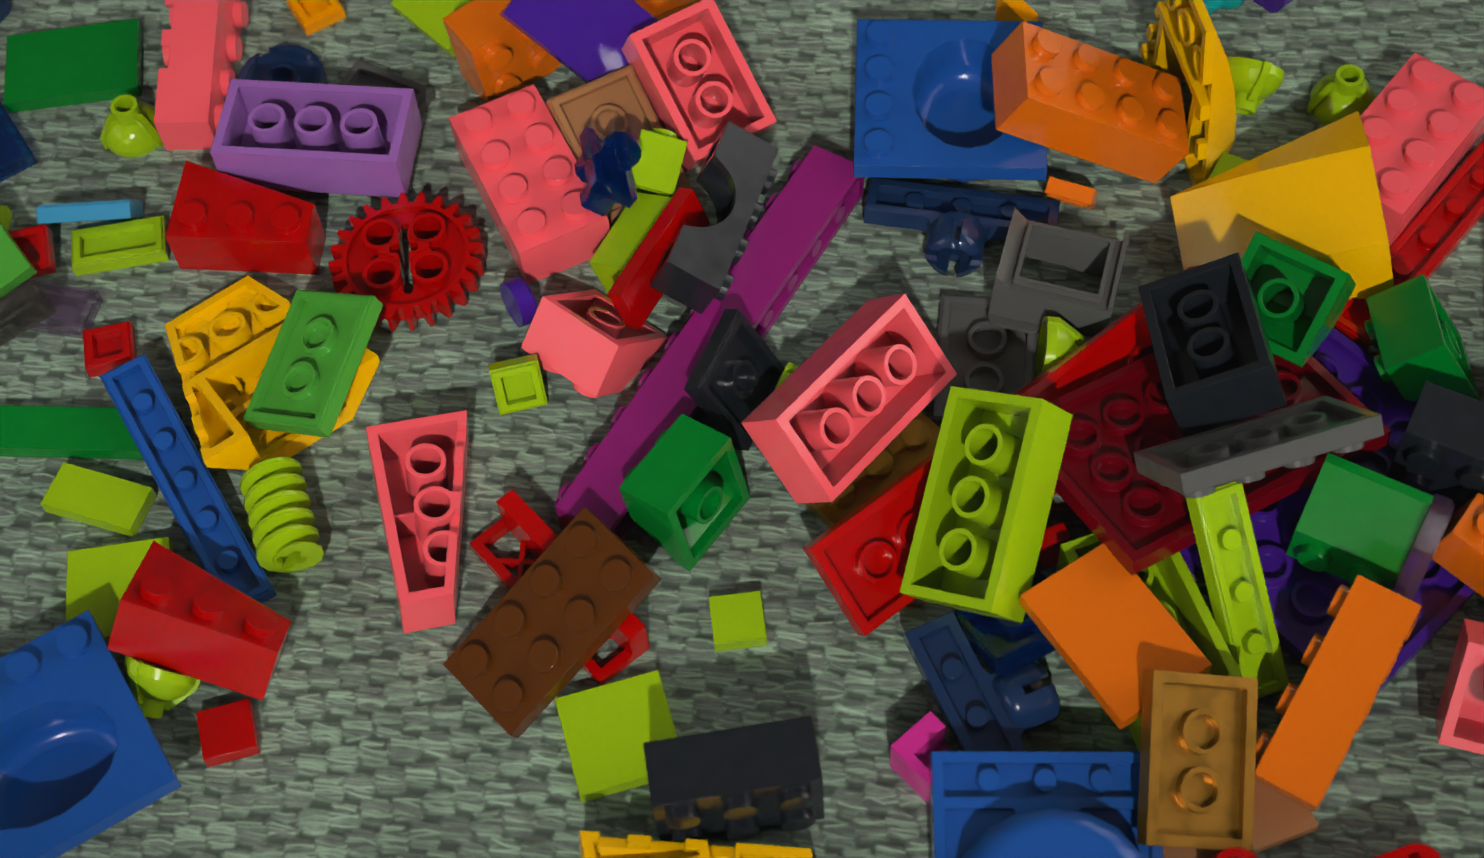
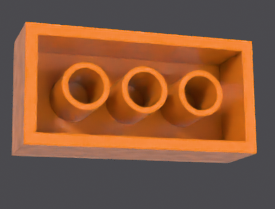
[442,0,635,103]
[991,21,1189,183]

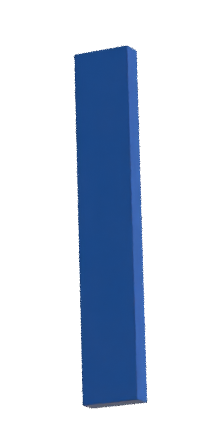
[99,353,277,604]

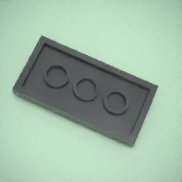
[1134,396,1384,498]

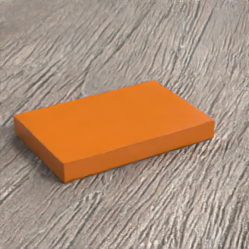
[1019,543,1212,730]

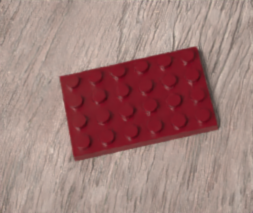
[1050,352,1391,576]

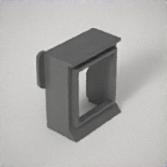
[987,208,1129,337]

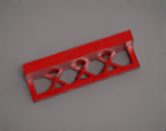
[469,489,650,686]

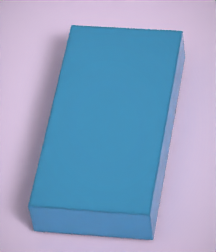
[36,199,144,224]

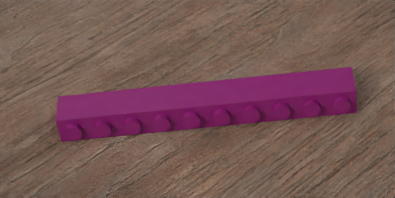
[555,145,864,541]

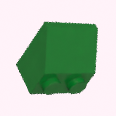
[1241,231,1356,368]
[1364,274,1481,401]
[618,414,751,571]
[1286,453,1434,590]

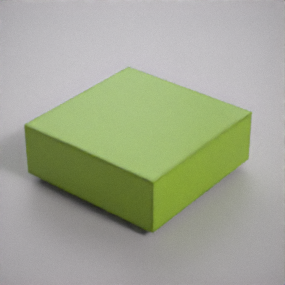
[488,353,548,415]
[708,591,767,652]

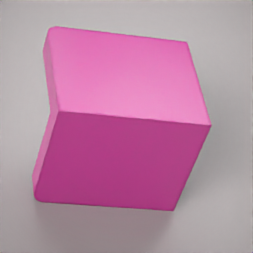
[890,711,952,807]

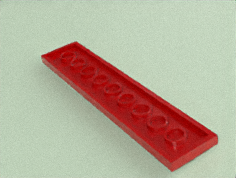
[803,265,1200,636]

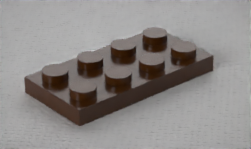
[443,507,662,738]

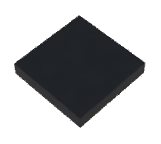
[684,309,785,451]

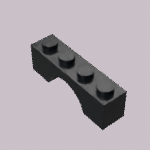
[650,121,779,314]

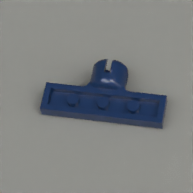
[864,178,1060,277]
[903,611,1061,751]

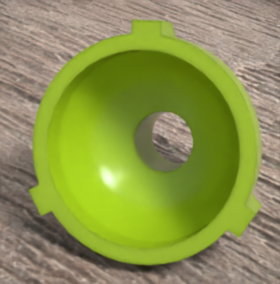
[1227,57,1285,116]
[1307,64,1376,125]
[100,94,164,158]
[1035,316,1086,378]
[123,656,202,719]

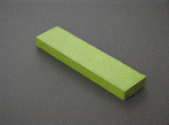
[1186,481,1289,699]

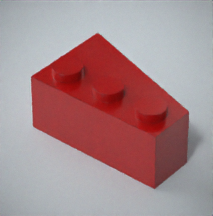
[165,161,326,275]
[107,541,292,700]

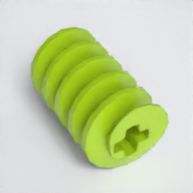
[240,456,324,573]

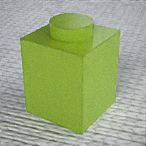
[624,128,688,198]

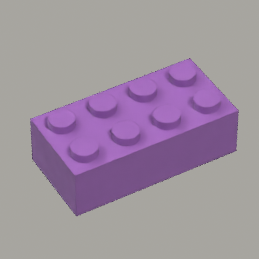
[210,79,423,197]

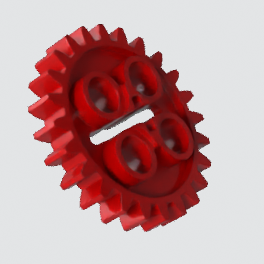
[328,192,486,331]

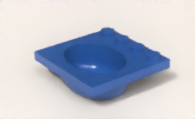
[854,19,1047,183]
[0,610,182,858]
[929,751,1163,858]

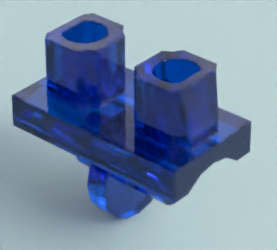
[574,126,641,216]

